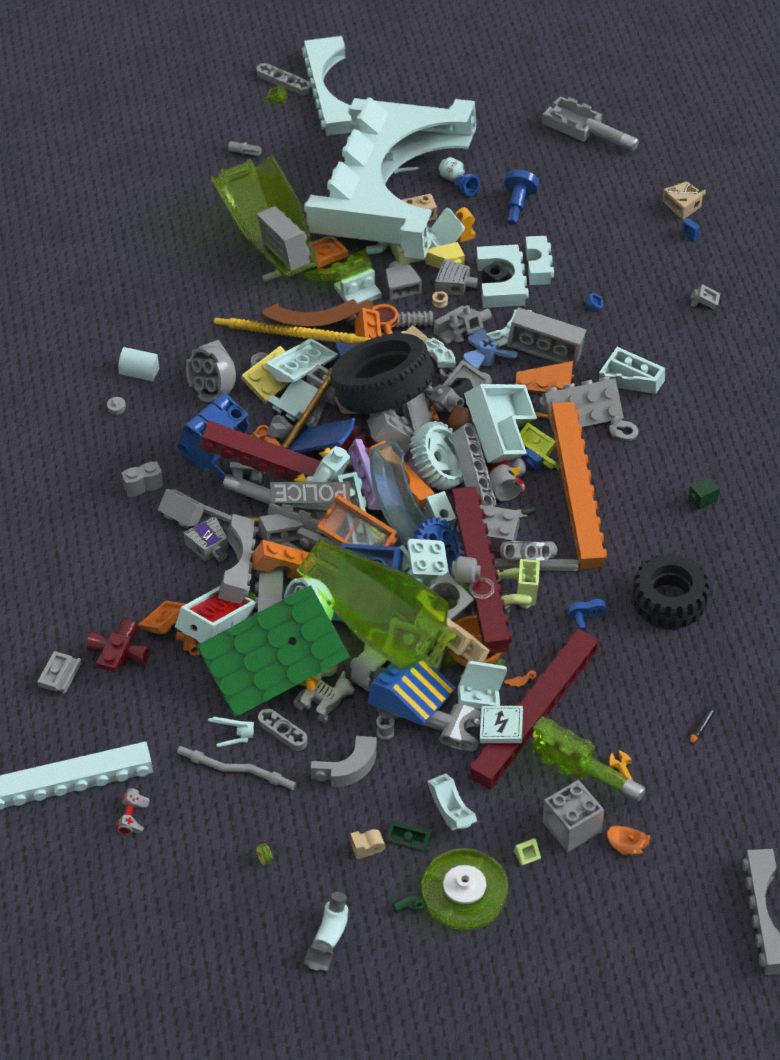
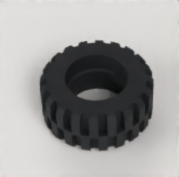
[632,554,709,629]

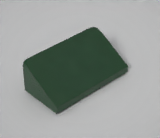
[385,820,433,852]

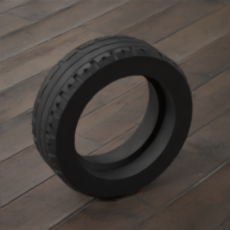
[330,333,434,414]

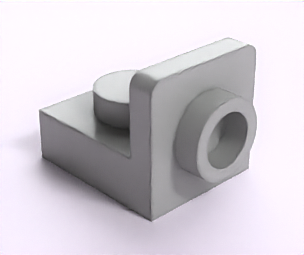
[691,284,720,309]

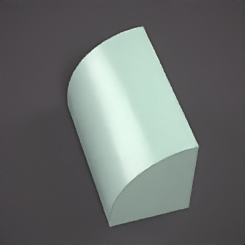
[119,347,159,381]

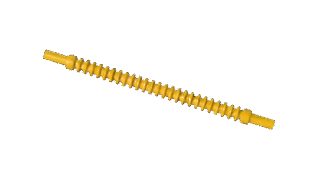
[214,318,371,345]

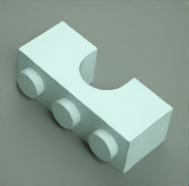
[525,236,554,285]

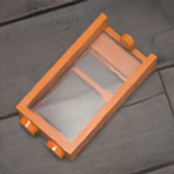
[316,495,397,547]

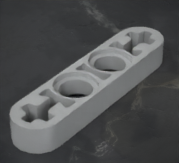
[257,63,311,95]

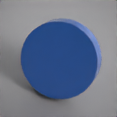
[504,170,539,224]

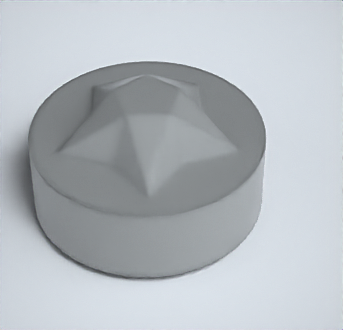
[107,397,126,415]

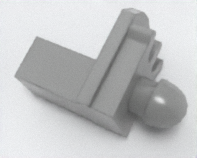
[267,415,294,440]

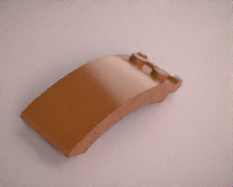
[259,299,373,329]

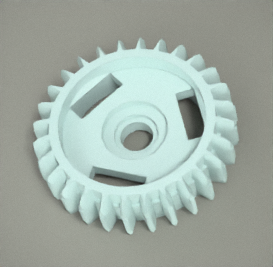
[410,421,463,490]

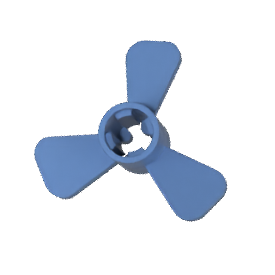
[463,330,517,370]

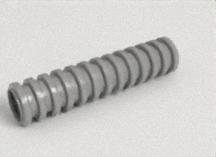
[379,311,433,328]

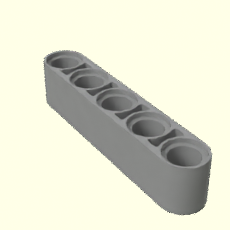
[452,423,496,507]

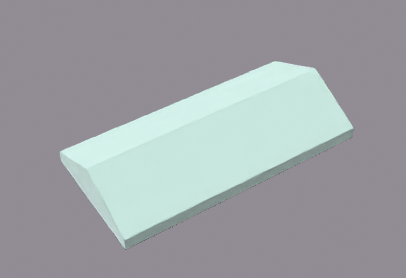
[265,338,339,382]

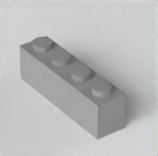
[254,566,284,615]

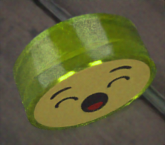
[256,843,273,866]

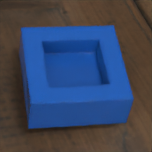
[682,218,700,242]
[524,448,543,473]

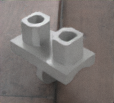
[230,462,266,484]

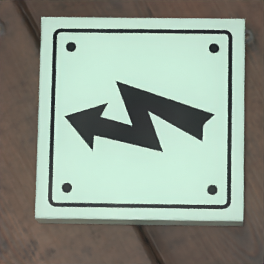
[480,706,523,743]

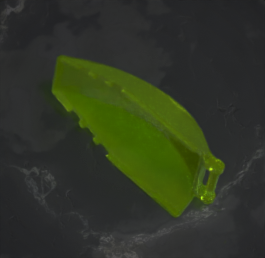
[210,154,318,278]

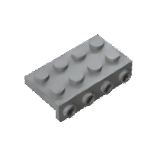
[542,376,624,433]

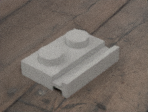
[37,651,81,694]

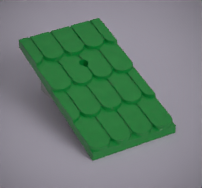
[196,585,350,717]

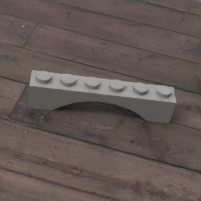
[218,514,257,604]
[742,849,780,975]

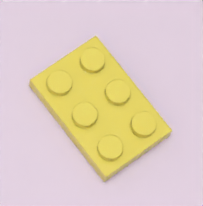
[241,346,291,403]

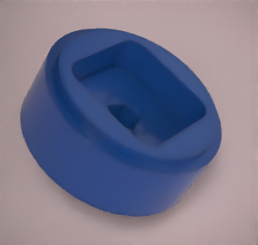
[586,293,603,312]

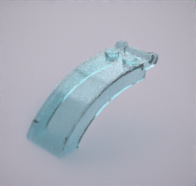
[370,440,428,546]

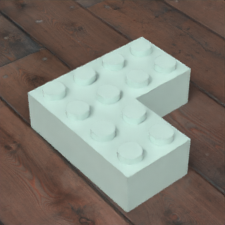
[464,384,537,463]

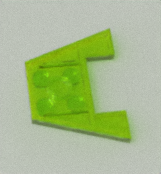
[304,249,373,281]

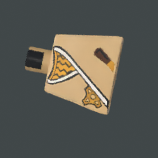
[663,182,706,220]

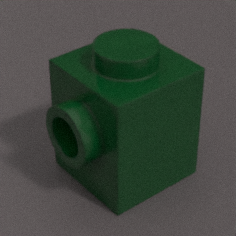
[688,476,720,510]

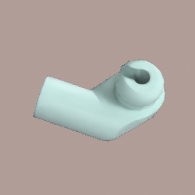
[366,241,388,255]

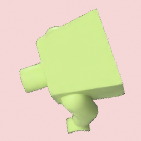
[496,559,540,608]

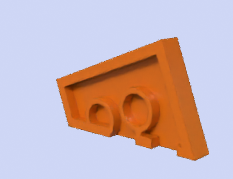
[515,361,573,394]

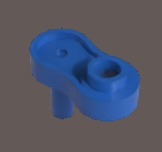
[567,599,607,631]

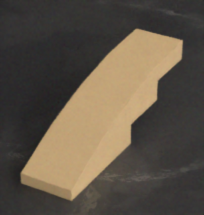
[416,604,490,663]

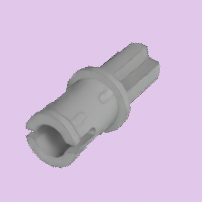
[228,141,261,156]

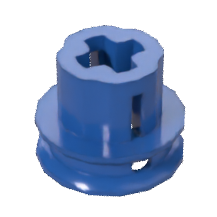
[455,174,480,197]

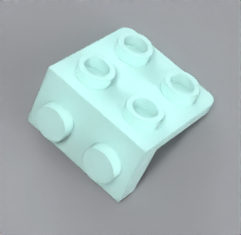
[427,208,464,248]
[268,379,318,422]
[403,539,449,587]
[458,661,507,709]

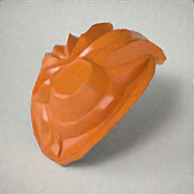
[607,826,650,856]

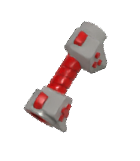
[116,788,149,835]

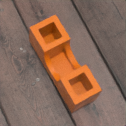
[252,540,316,579]

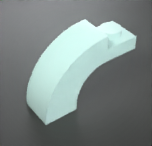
[427,774,477,830]

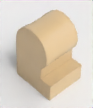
[351,829,385,859]

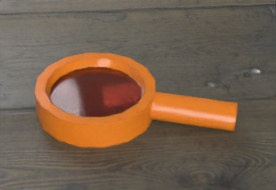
[372,304,398,335]

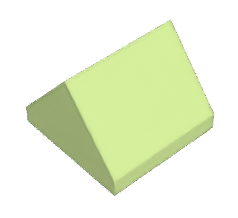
[514,838,541,865]

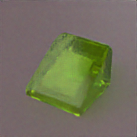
[266,85,288,104]

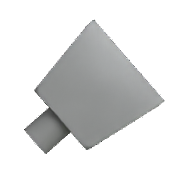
[386,261,422,300]

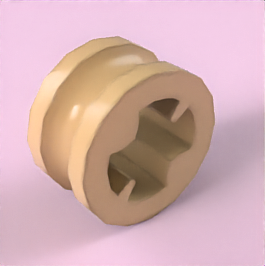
[432,291,448,308]

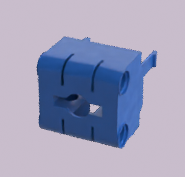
[177,393,249,480]

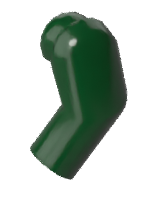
[392,895,425,913]

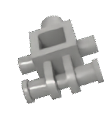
[448,305,492,342]
[424,384,464,413]

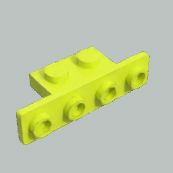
[520,422,560,470]

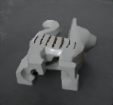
[293,664,355,724]

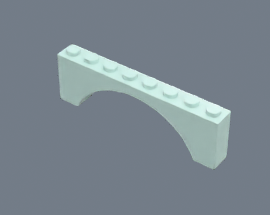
[302,36,352,136]

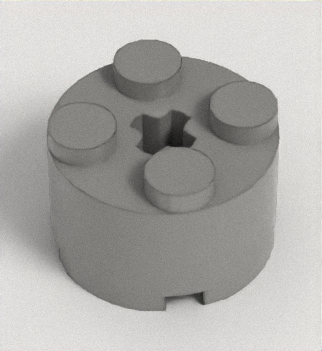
[350,646,394,692]

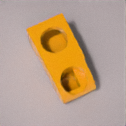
[455,207,475,243]

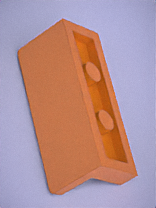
[354,308,381,345]

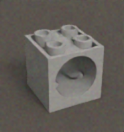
[418,572,475,622]
[543,780,604,852]

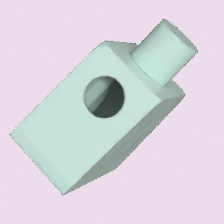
[424,491,456,535]

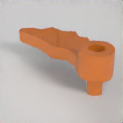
[504,670,537,688]

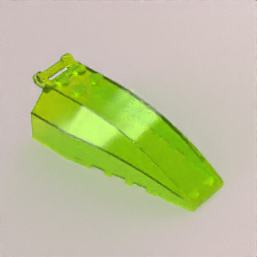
[296,539,457,669]

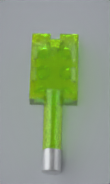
[532,716,646,801]

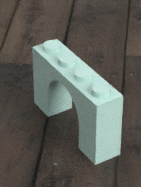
[476,245,529,308]

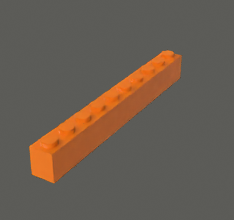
[550,402,607,569]

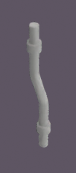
[177,746,296,790]

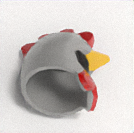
[487,460,525,501]

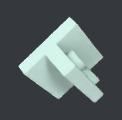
[334,268,382,304]

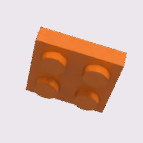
[306,235,349,268]
[138,601,186,634]

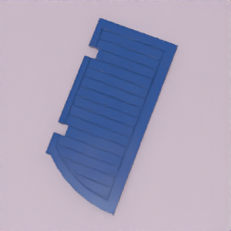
[289,418,355,453]

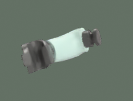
[303,892,348,971]

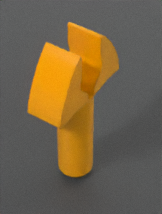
[609,750,632,782]

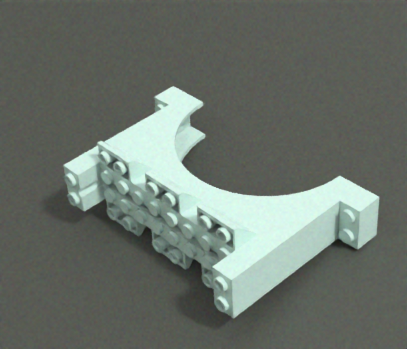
[304,98,476,259]

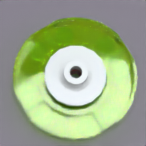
[421,848,508,930]

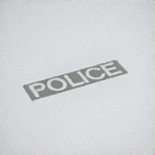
[270,482,351,503]

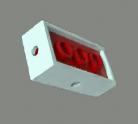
[175,586,256,643]

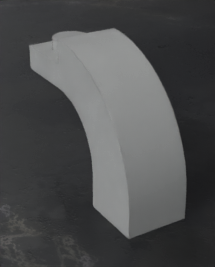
[311,736,377,787]

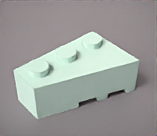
[599,347,665,394]

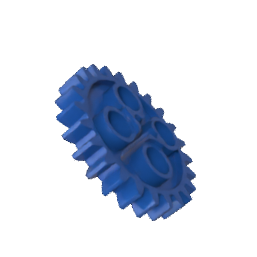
[411,517,463,577]

